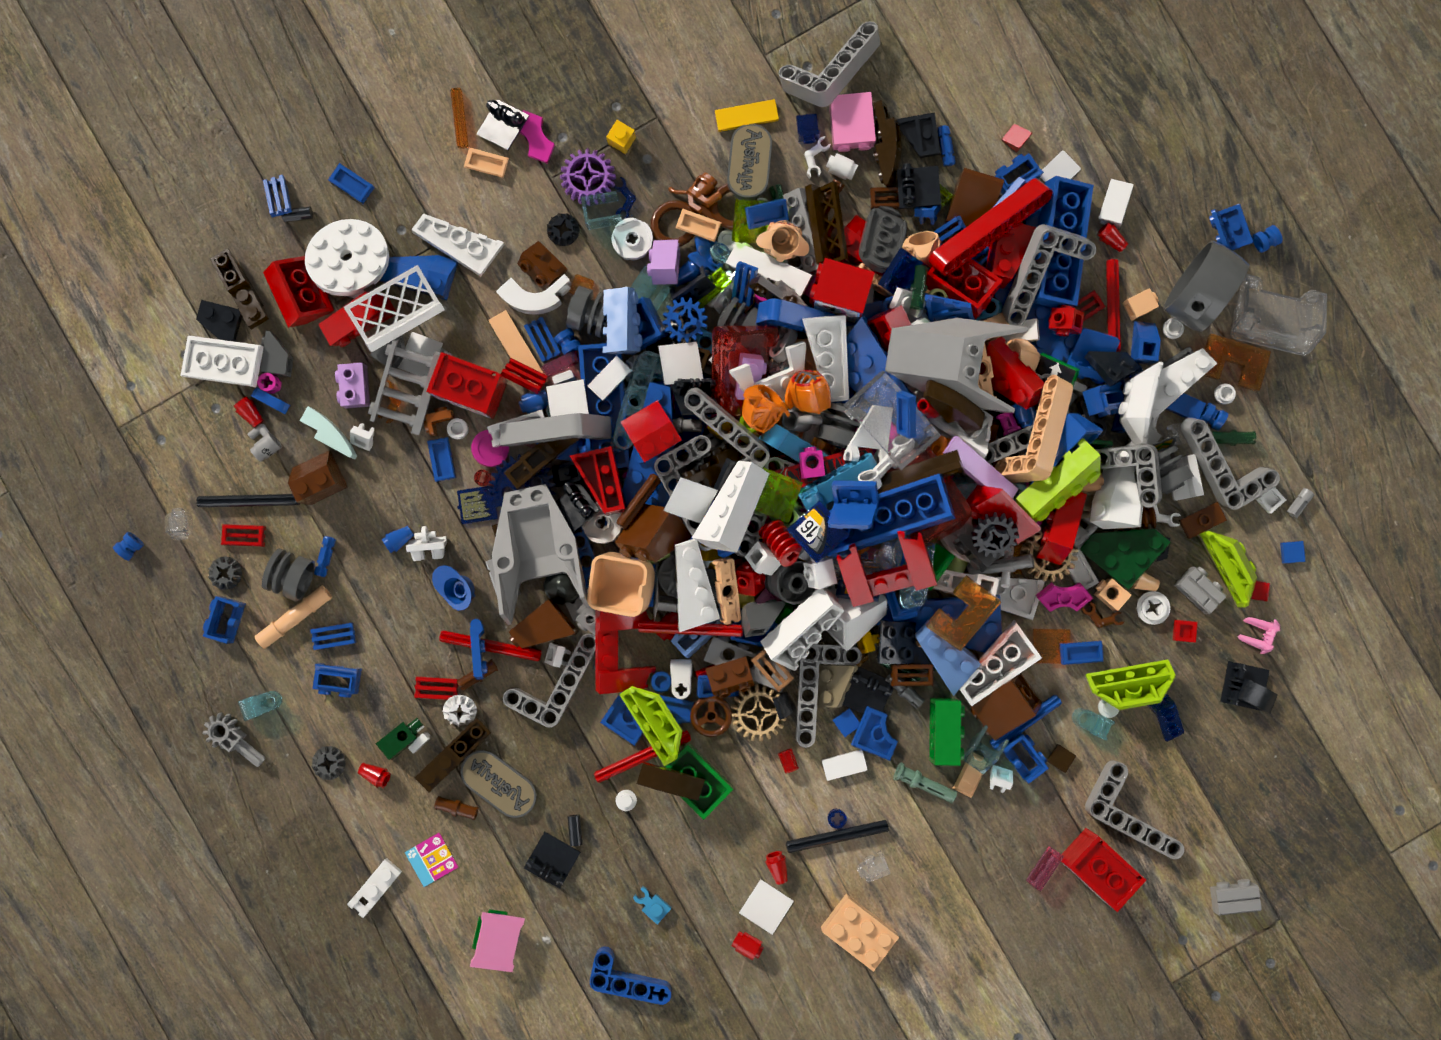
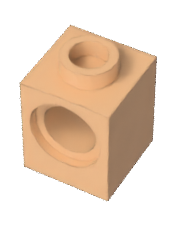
[1122,288,1159,321]
[1094,579,1131,611]

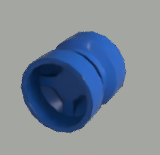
[1252,225,1283,253]
[554,328,581,357]
[1200,403,1229,431]
[113,532,144,561]

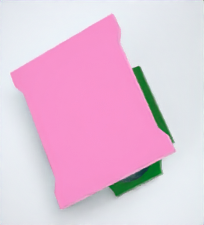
[470,909,525,972]

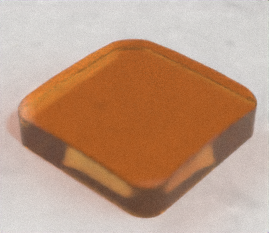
[569,274,594,295]

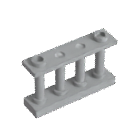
[368,339,441,435]

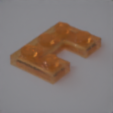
[1203,334,1271,392]
[926,575,1001,651]

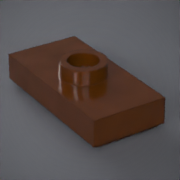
[1178,502,1227,539]

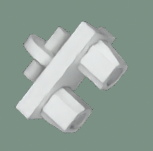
[406,526,447,561]

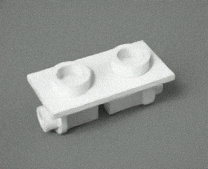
[706,269,742,314]

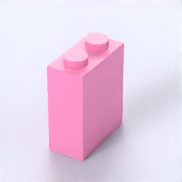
[829,92,876,152]

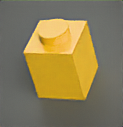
[606,120,636,155]

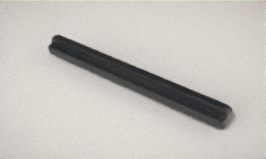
[196,494,300,507]
[786,820,889,853]

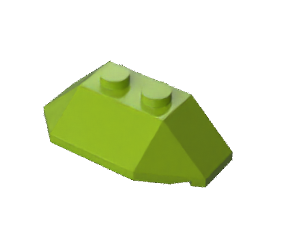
[1199,531,1257,608]
[1086,659,1176,710]
[619,686,682,766]

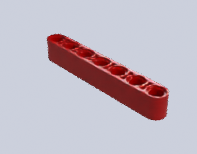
[929,178,1053,276]

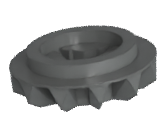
[208,557,242,590]
[311,746,346,780]

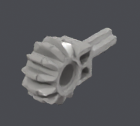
[203,712,265,767]

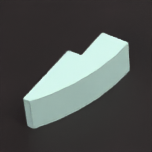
[300,406,357,459]

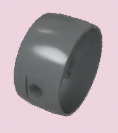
[1163,240,1250,332]

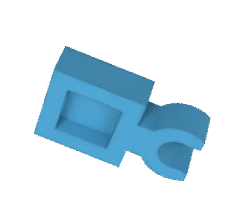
[633,886,672,924]

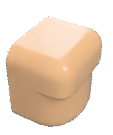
[587,552,655,617]

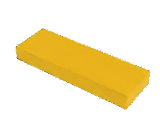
[715,99,779,132]

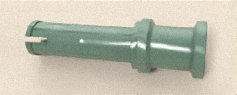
[893,762,957,804]

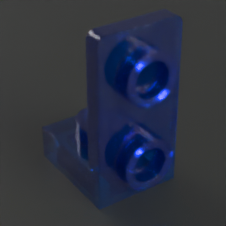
[1147,693,1184,742]

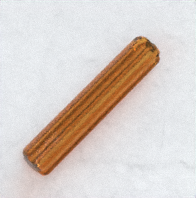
[450,87,469,149]

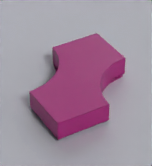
[520,110,555,164]
[1035,582,1093,612]

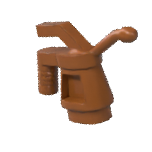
[668,172,723,214]

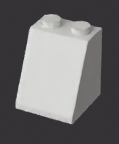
[826,589,887,651]

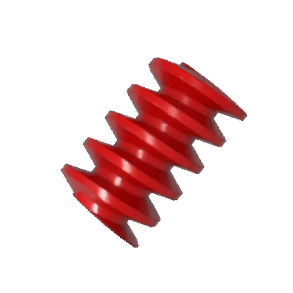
[759,520,802,567]

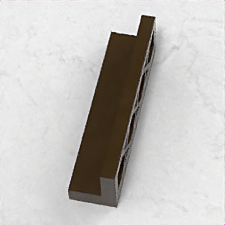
[805,181,849,265]
[878,450,965,494]

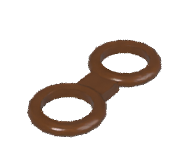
[650,183,758,247]

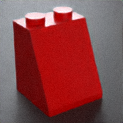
[621,400,682,462]

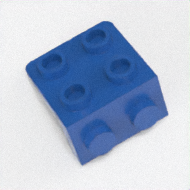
[1209,203,1254,251]
[1067,328,1120,384]
[828,480,879,530]

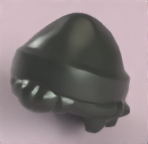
[543,573,579,605]

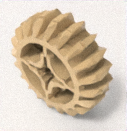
[1021,526,1078,582]
[731,684,787,741]

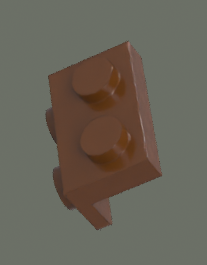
[517,241,568,291]
[706,656,754,698]

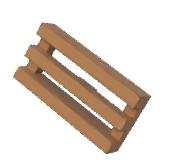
[751,649,795,692]

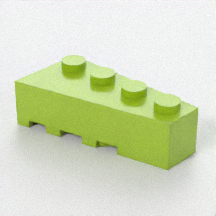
[1016,438,1101,522]

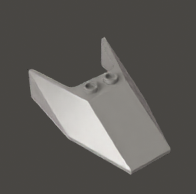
[885,318,1028,413]
[492,484,591,625]

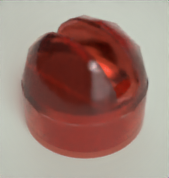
[474,469,491,486]

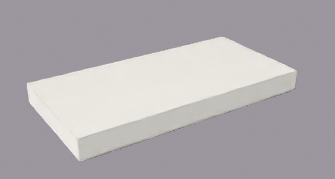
[180,336,264,387]

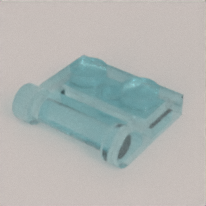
[630,265,676,311]

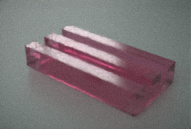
[1026,846,1064,892]

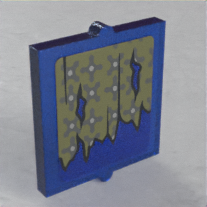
[457,485,498,525]

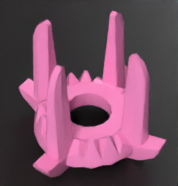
[1238,617,1280,654]

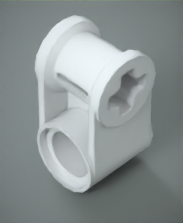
[670,659,692,699]

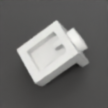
[889,287,926,318]

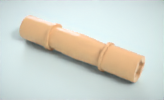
[255,585,332,649]

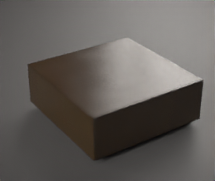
[1047,744,1076,773]

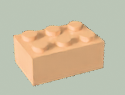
[821,893,899,972]

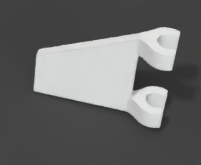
[843,405,893,464]

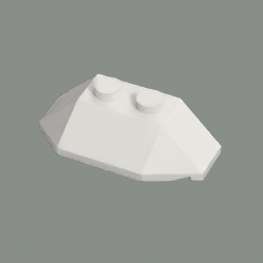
[1118,362,1163,445]

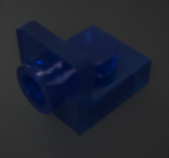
[796,113,820,144]

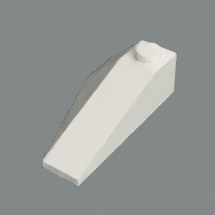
[1090,451,1143,529]

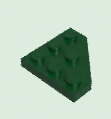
[1079,529,1171,591]

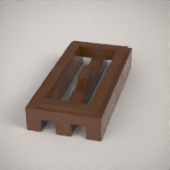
[870,187,910,210]
[891,664,933,686]

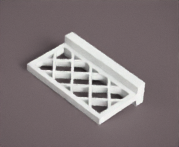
[344,265,445,352]

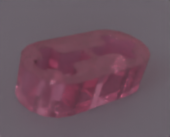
[541,351,579,377]

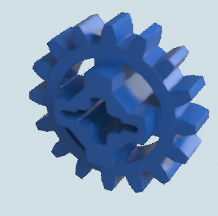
[662,297,708,343]

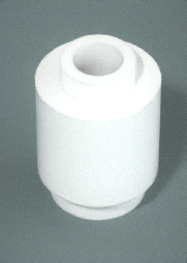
[826,153,858,180]

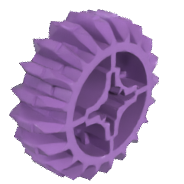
[560,148,616,205]

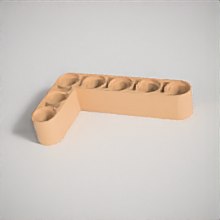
[995,375,1073,483]

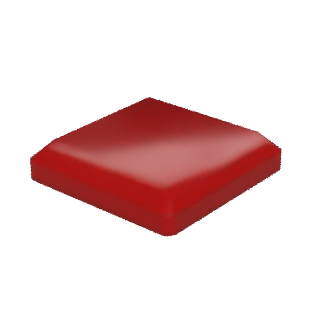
[1251,581,1270,602]

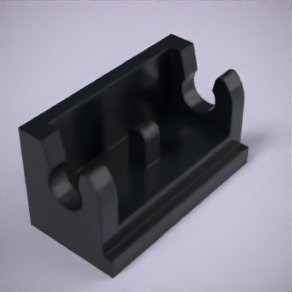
[670,266,717,310]

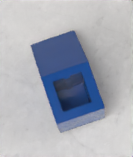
[1131,321,1161,365]

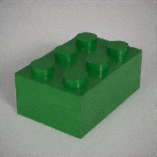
[929,698,965,766]
[665,742,733,820]

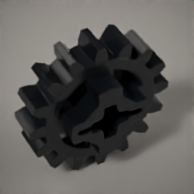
[971,512,1019,558]

